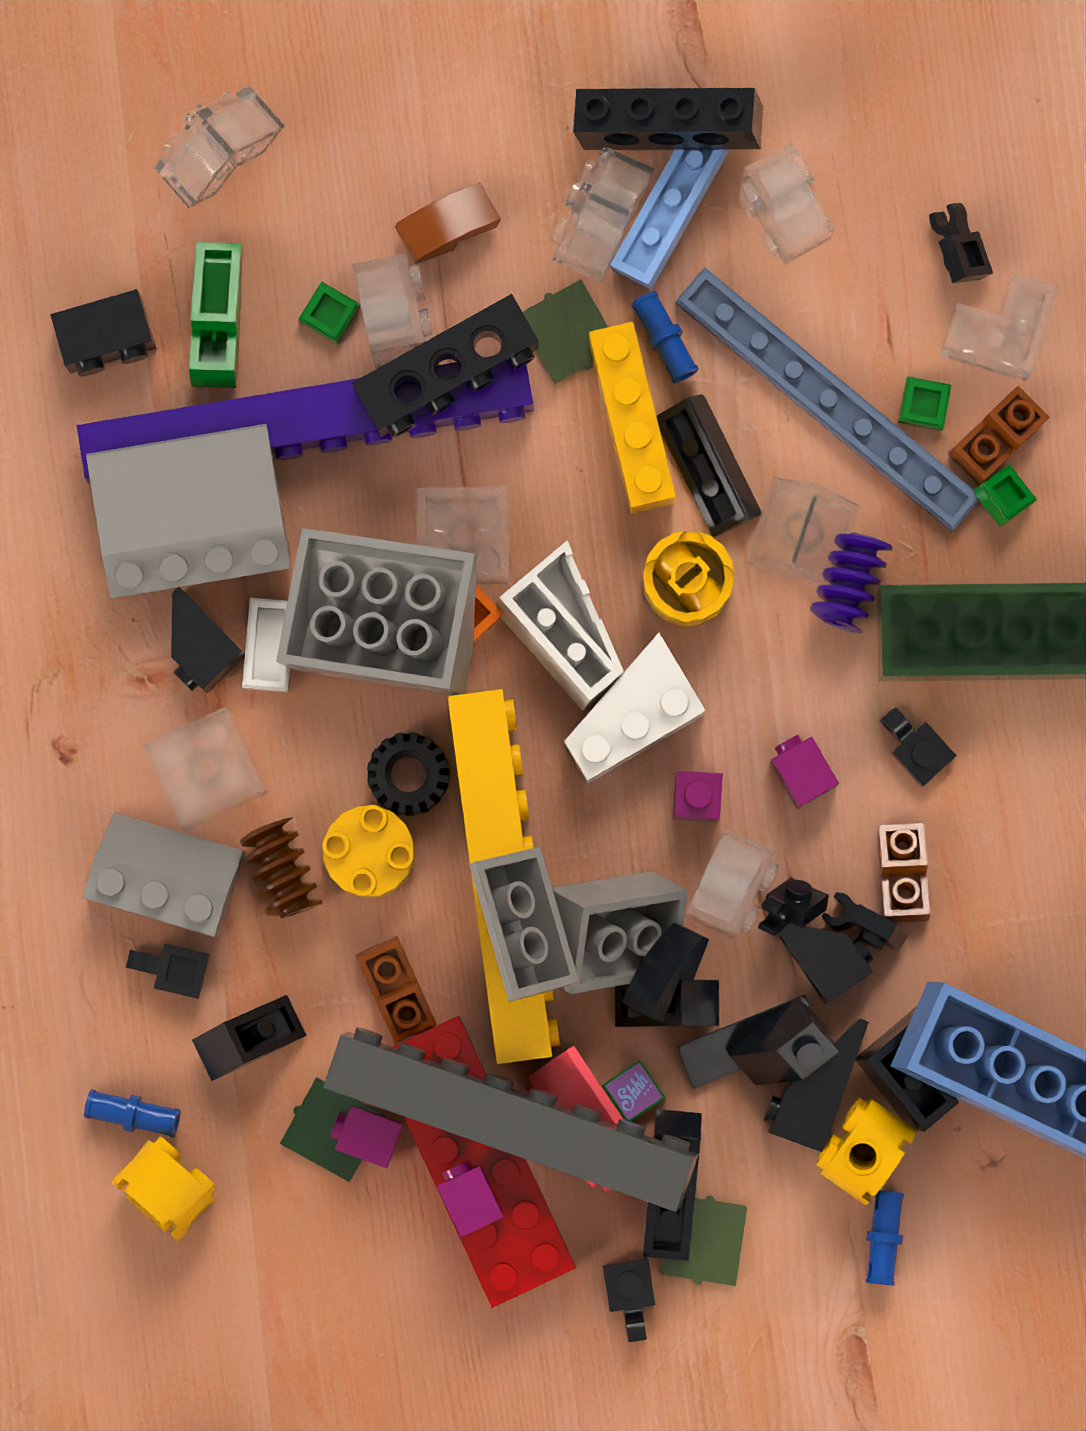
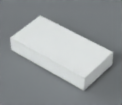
[242,598,290,693]

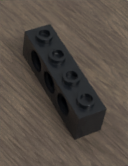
[573,88,763,150]
[352,294,539,438]

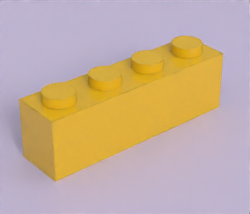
[588,322,676,515]

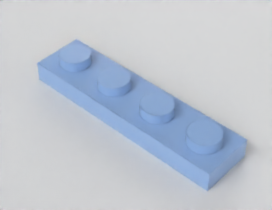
[610,149,730,290]

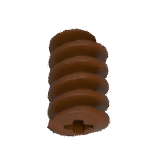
[240,817,323,919]

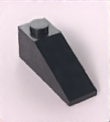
[763,1019,869,1152]
[643,1109,702,1261]

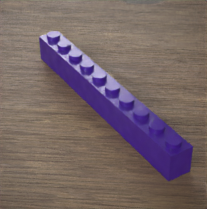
[76,356,534,485]

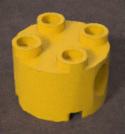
[642,531,734,628]
[322,805,415,898]
[815,1097,917,1205]
[110,1136,216,1242]

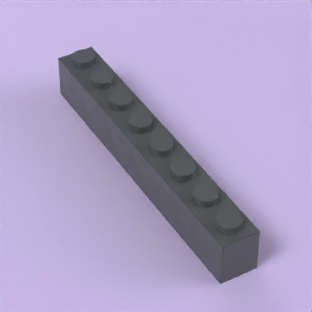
[323,1027,699,1212]

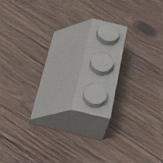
[82,813,245,938]
[469,847,579,1003]
[552,871,688,994]

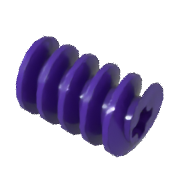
[810,532,893,633]

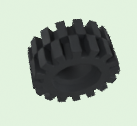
[367,732,450,816]

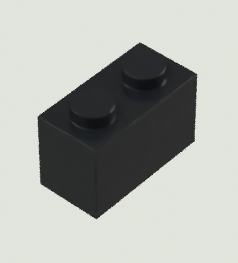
[50,289,157,376]

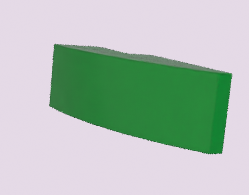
[189,242,242,388]

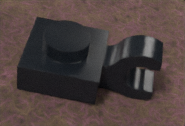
[929,203,993,283]
[879,707,957,787]
[758,877,829,936]
[822,892,908,952]
[126,944,210,999]
[603,1259,655,1342]

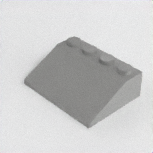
[86,424,291,599]
[276,528,477,695]

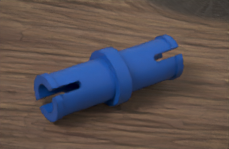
[631,291,699,383]
[84,1089,181,1138]
[865,1190,904,1286]

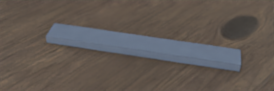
[675,267,979,533]

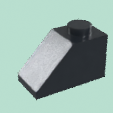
[171,587,245,693]
[778,923,874,1004]
[615,979,719,1027]
[192,995,307,1081]
[727,996,839,1085]

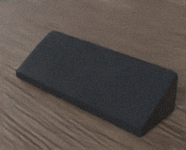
[656,394,762,538]
[676,994,810,1089]

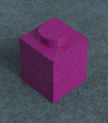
[770,735,839,809]
[673,770,723,823]
[330,1105,404,1168]
[437,1161,504,1237]

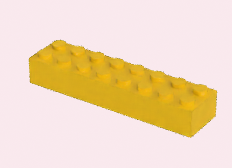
[448,689,560,1064]

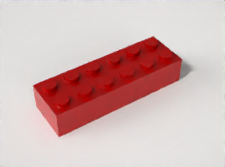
[393,1016,576,1308]

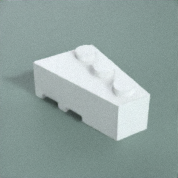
[496,540,624,711]
[564,633,706,784]

